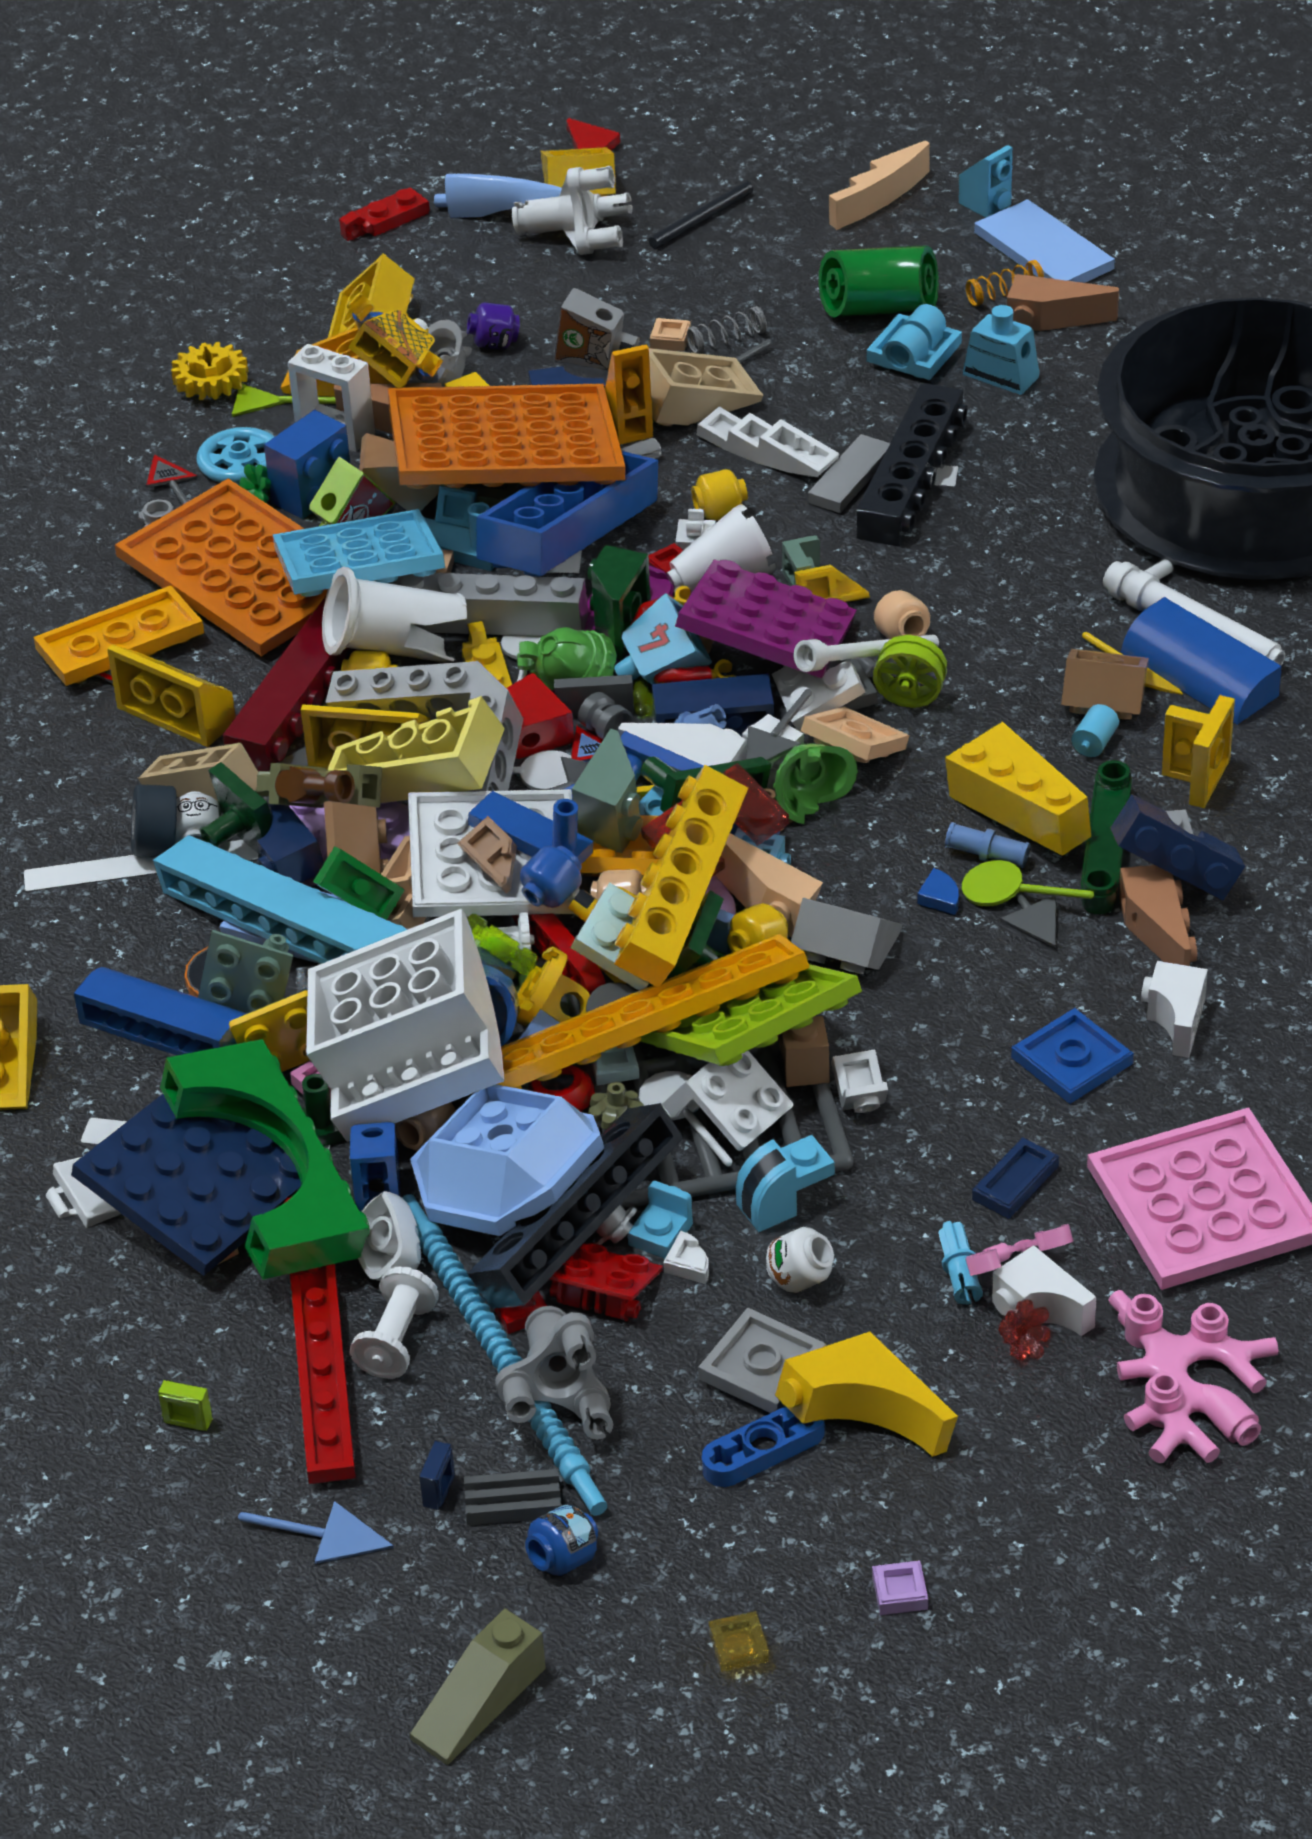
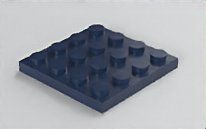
[71,1094,301,1276]

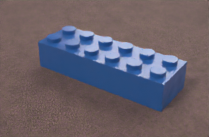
[476,451,658,577]

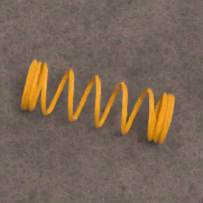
[965,260,1044,306]

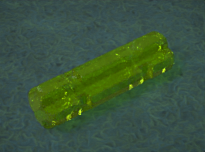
[467,914,538,975]

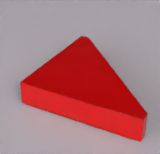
[566,118,621,151]

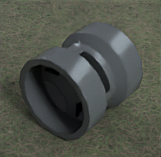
[578,692,633,740]

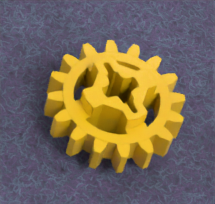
[171,342,249,400]

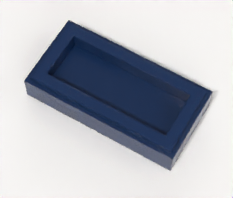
[972,1137,1059,1219]

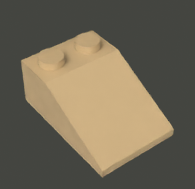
[649,348,763,426]

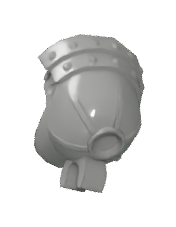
[407,319,472,387]

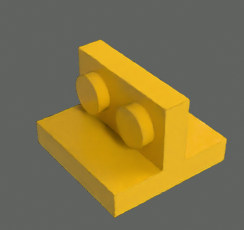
[1162,695,1235,808]

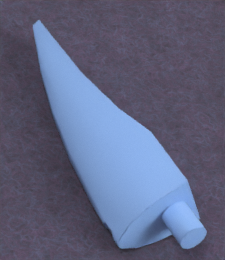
[434,174,562,218]

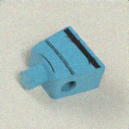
[963,305,1039,395]

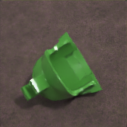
[517,627,617,690]
[773,743,858,824]

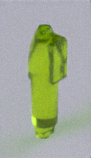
[633,676,653,717]

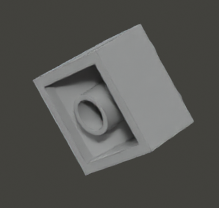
[791,898,903,975]

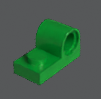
[313,846,405,920]

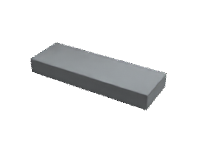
[808,434,890,513]

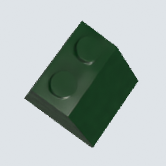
[588,545,651,660]

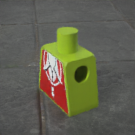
[310,457,395,527]

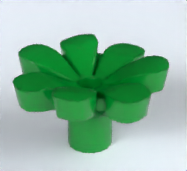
[239,464,271,503]

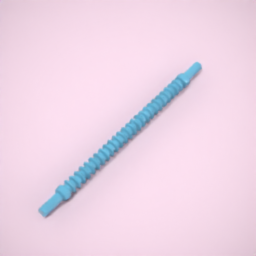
[402,1194,608,1516]

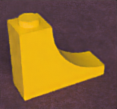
[775,1332,958,1457]

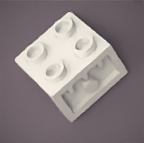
[662,1051,793,1151]

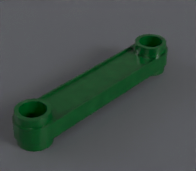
[1080,760,1132,914]

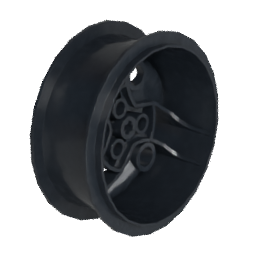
[1093,297,1312,580]

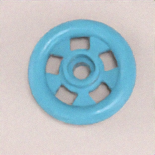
[197,427,274,484]

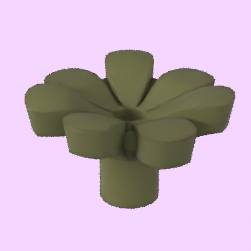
[588,1082,644,1130]

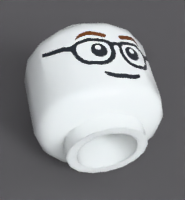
[175,791,221,844]

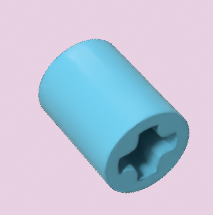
[1071,704,1119,757]

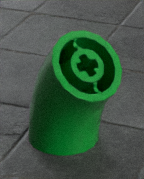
[818,246,939,318]

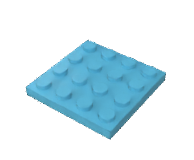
[273,509,445,597]

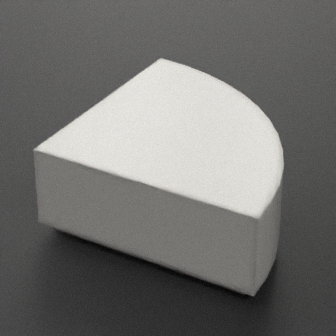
[664,1231,709,1284]

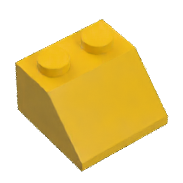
[541,147,616,197]

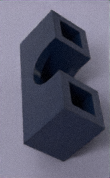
[1110,794,1246,900]

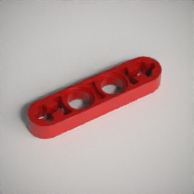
[512,913,606,995]

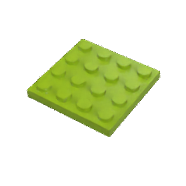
[640,964,862,1066]

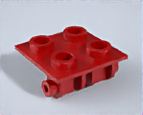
[549,1243,663,1321]

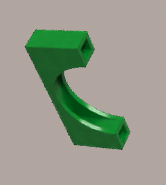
[160,1039,370,1280]

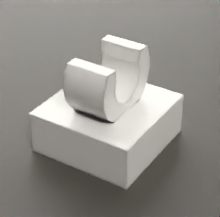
[675,509,716,550]

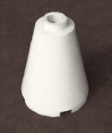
[667,504,776,593]

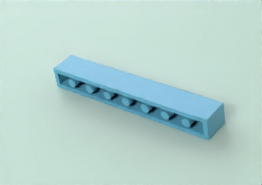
[153,835,408,964]

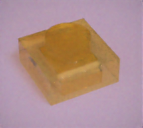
[708,1611,769,1672]

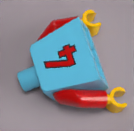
[614,586,736,684]

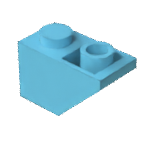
[959,145,1013,218]

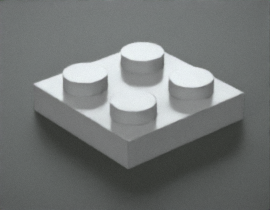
[698,1307,826,1413]

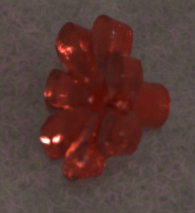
[999,1299,1050,1360]

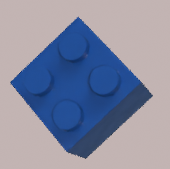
[264,410,351,519]

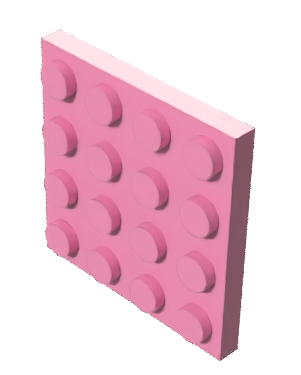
[1087,1108,1312,1290]

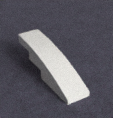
[696,406,840,477]

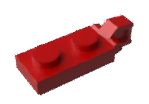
[339,187,430,241]

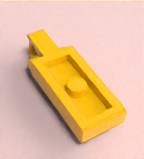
[462,621,512,688]

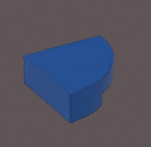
[917,868,959,915]

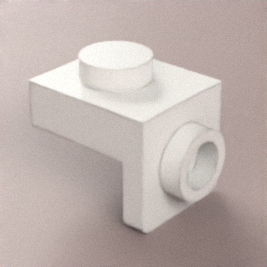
[831,1049,889,1113]

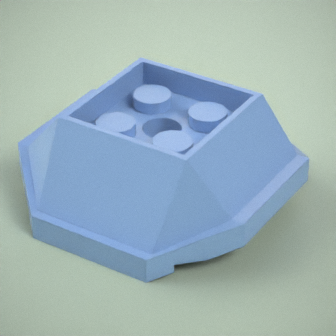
[410,1085,605,1236]

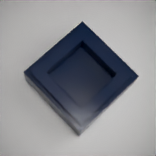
[419,1441,455,1510]

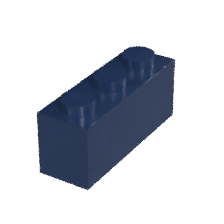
[652,674,774,737]

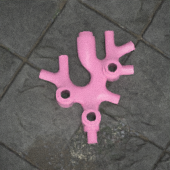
[1108,1290,1278,1463]

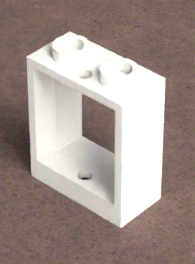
[288,344,375,452]

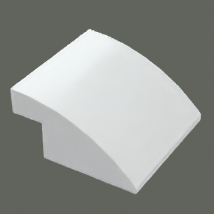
[306,908,504,1142]

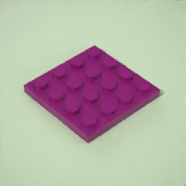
[675,559,857,679]

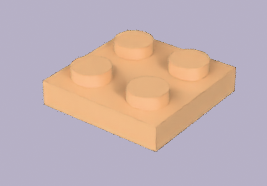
[801,706,910,763]

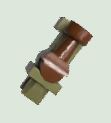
[256,763,382,808]

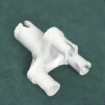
[512,166,633,255]

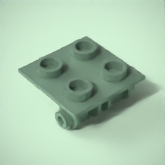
[198,930,293,1013]

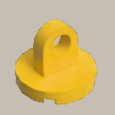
[516,947,590,1027]

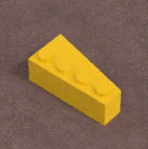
[945,722,1091,856]

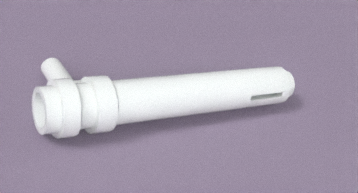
[1103,560,1285,666]

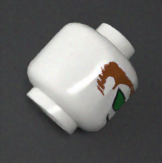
[766,1227,834,1293]

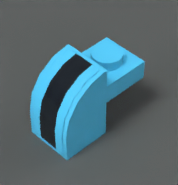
[736,1135,835,1232]

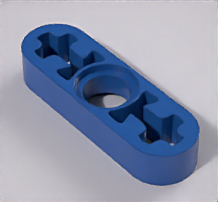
[702,1406,825,1487]

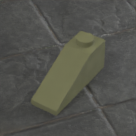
[410,1608,546,1766]

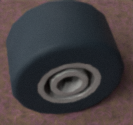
[131,784,177,857]

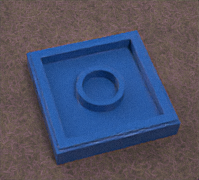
[1011,1008,1134,1104]

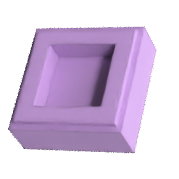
[872,1560,928,1615]

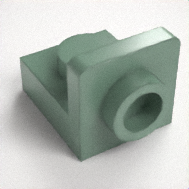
[782,535,820,586]

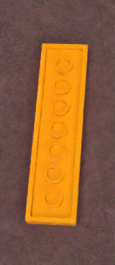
[496,934,810,1089]

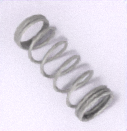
[687,306,767,354]

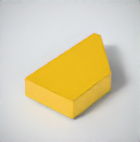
[794,565,870,602]

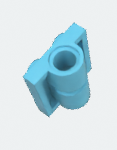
[867,304,962,380]

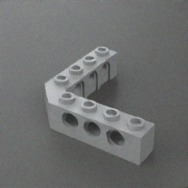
[325,661,523,791]

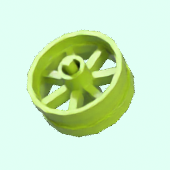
[873,635,947,708]

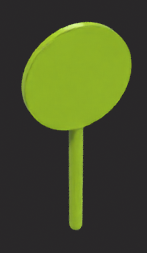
[962,860,1094,906]

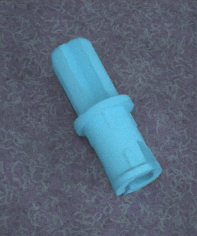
[938,1221,983,1304]

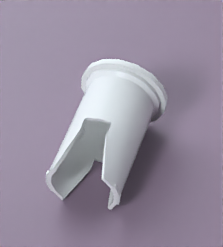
[322,567,467,663]

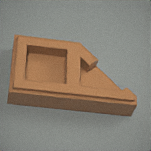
[457,816,517,894]

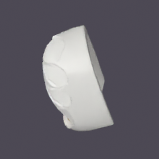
[358,1191,421,1281]

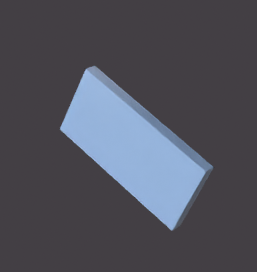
[974,199,1115,283]

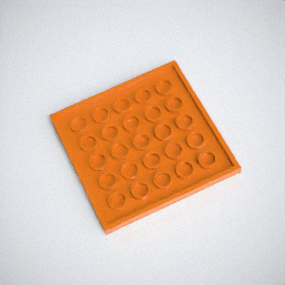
[388,384,626,489]

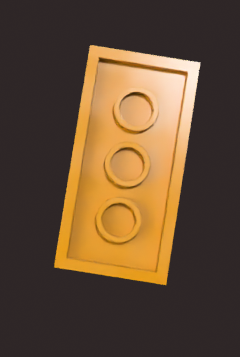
[33,586,205,686]

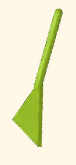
[232,384,336,417]

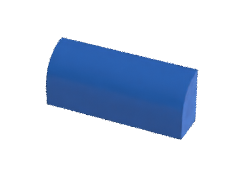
[1121,597,1282,725]
[74,967,247,1055]

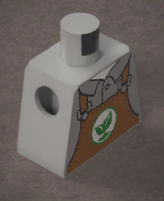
[554,288,640,369]

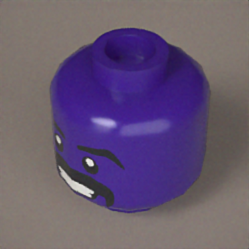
[467,302,520,350]

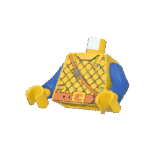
[346,292,443,388]

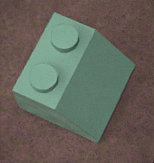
[572,729,643,853]

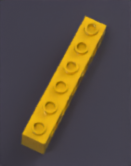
[614,765,748,988]

